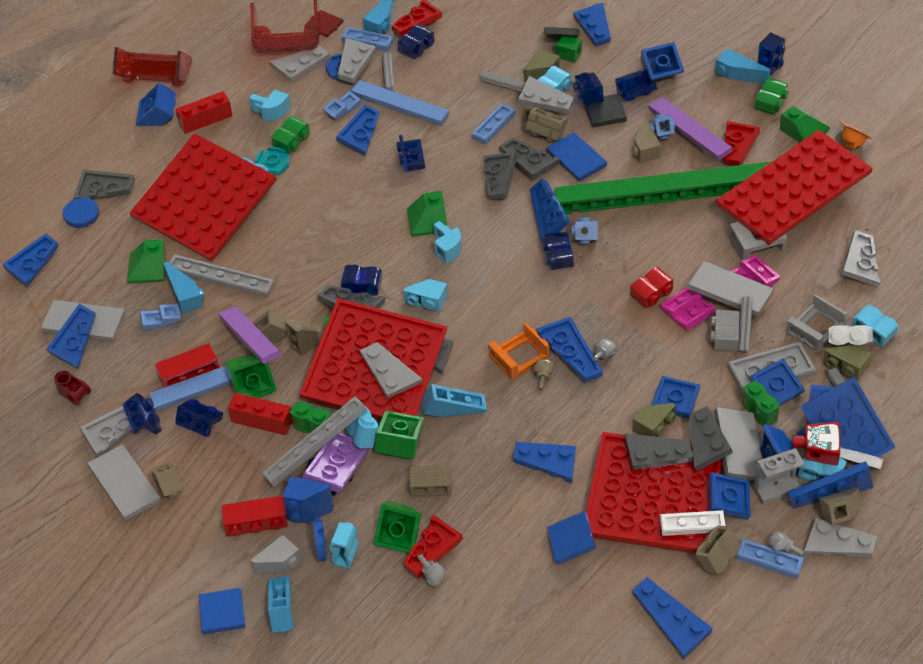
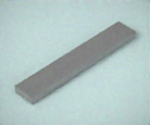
[169,254,275,298]
[262,396,367,487]

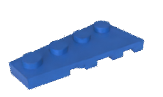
[530,178,570,244]
[535,317,603,382]
[788,461,873,508]
[633,577,712,660]

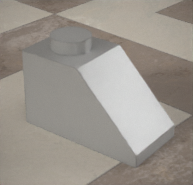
[251,535,301,574]

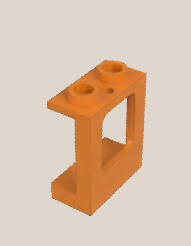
[488,322,550,380]

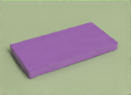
[303,433,370,494]

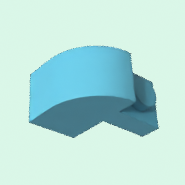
[249,90,291,121]
[434,221,462,264]

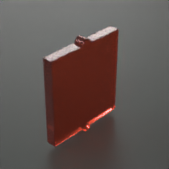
[304,10,344,38]

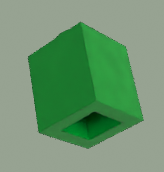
[555,35,582,63]

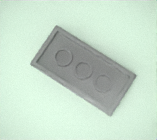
[688,261,774,317]
[41,300,126,342]
[728,342,816,394]
[714,407,765,481]
[88,444,161,521]

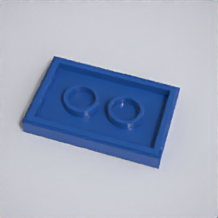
[546,132,607,182]

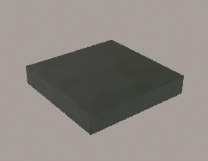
[544,27,580,35]
[584,94,627,127]

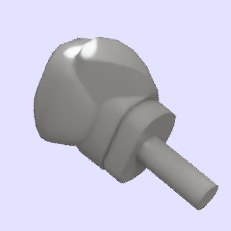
[592,339,617,361]
[768,531,804,556]
[418,554,445,587]

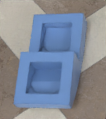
[323,91,362,119]
[140,304,181,330]

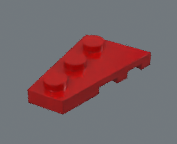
[391,0,442,37]
[723,121,760,166]
[403,515,463,579]

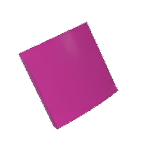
[730,255,780,287]
[660,287,716,331]

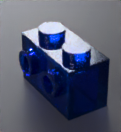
[757,32,786,76]
[573,72,604,105]

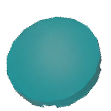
[255,147,290,176]

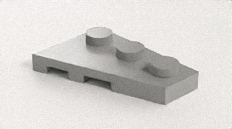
[338,38,376,83]
[360,342,422,399]
[804,518,878,558]

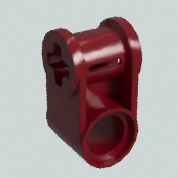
[54,370,91,405]

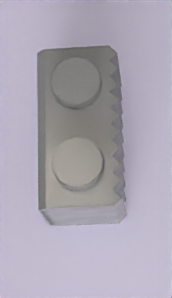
[711,310,739,352]

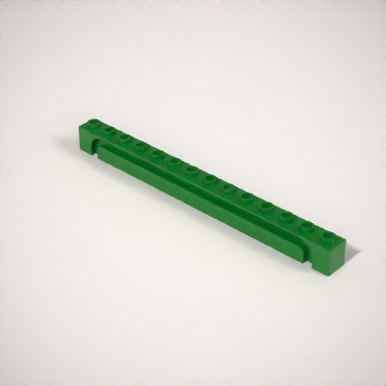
[554,161,772,214]

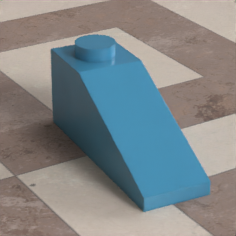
[363,0,396,34]
[715,48,770,84]
[163,262,205,314]
[422,384,487,417]
[268,576,294,633]

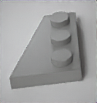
[270,46,330,83]
[518,76,574,114]
[842,230,880,287]
[80,401,143,458]

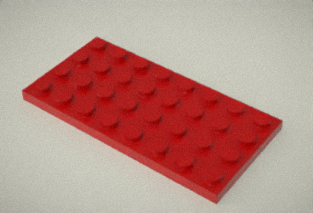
[716,130,873,245]

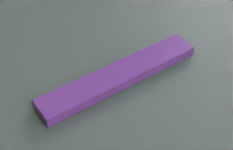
[649,97,732,161]
[219,306,281,364]

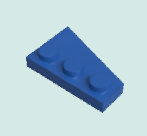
[573,2,611,47]
[336,104,380,156]
[3,233,58,287]
[46,304,96,369]
[514,442,576,483]

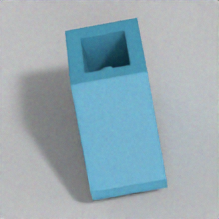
[403,279,448,312]

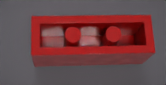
[176,91,233,134]
[155,343,219,388]
[228,393,292,436]
[222,495,288,537]

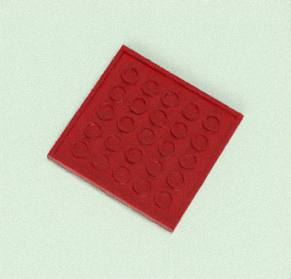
[129,133,277,262]
[300,298,447,420]
[586,432,722,553]

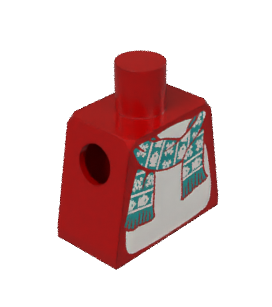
[792,422,840,466]

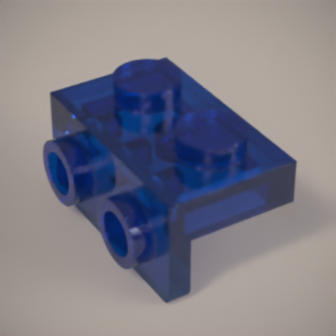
[615,69,657,100]
[396,135,425,172]
[123,393,162,435]
[175,399,223,437]

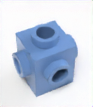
[649,113,675,140]
[572,217,598,244]

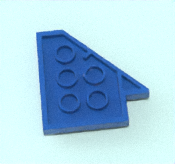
[796,376,895,457]

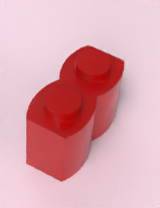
[630,267,673,308]

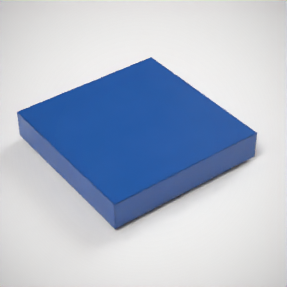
[749,359,805,406]
[652,376,700,419]
[709,472,751,520]
[547,511,596,565]
[199,588,245,635]

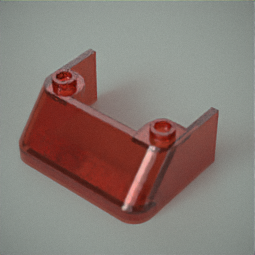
[250,0,320,53]
[113,47,192,85]

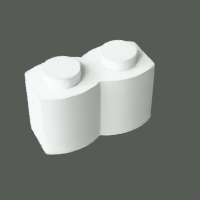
[829,325,873,345]

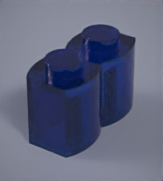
[397,24,435,59]
[542,231,574,270]
[341,264,382,296]

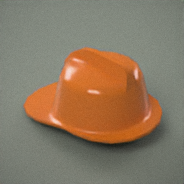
[839,121,871,149]

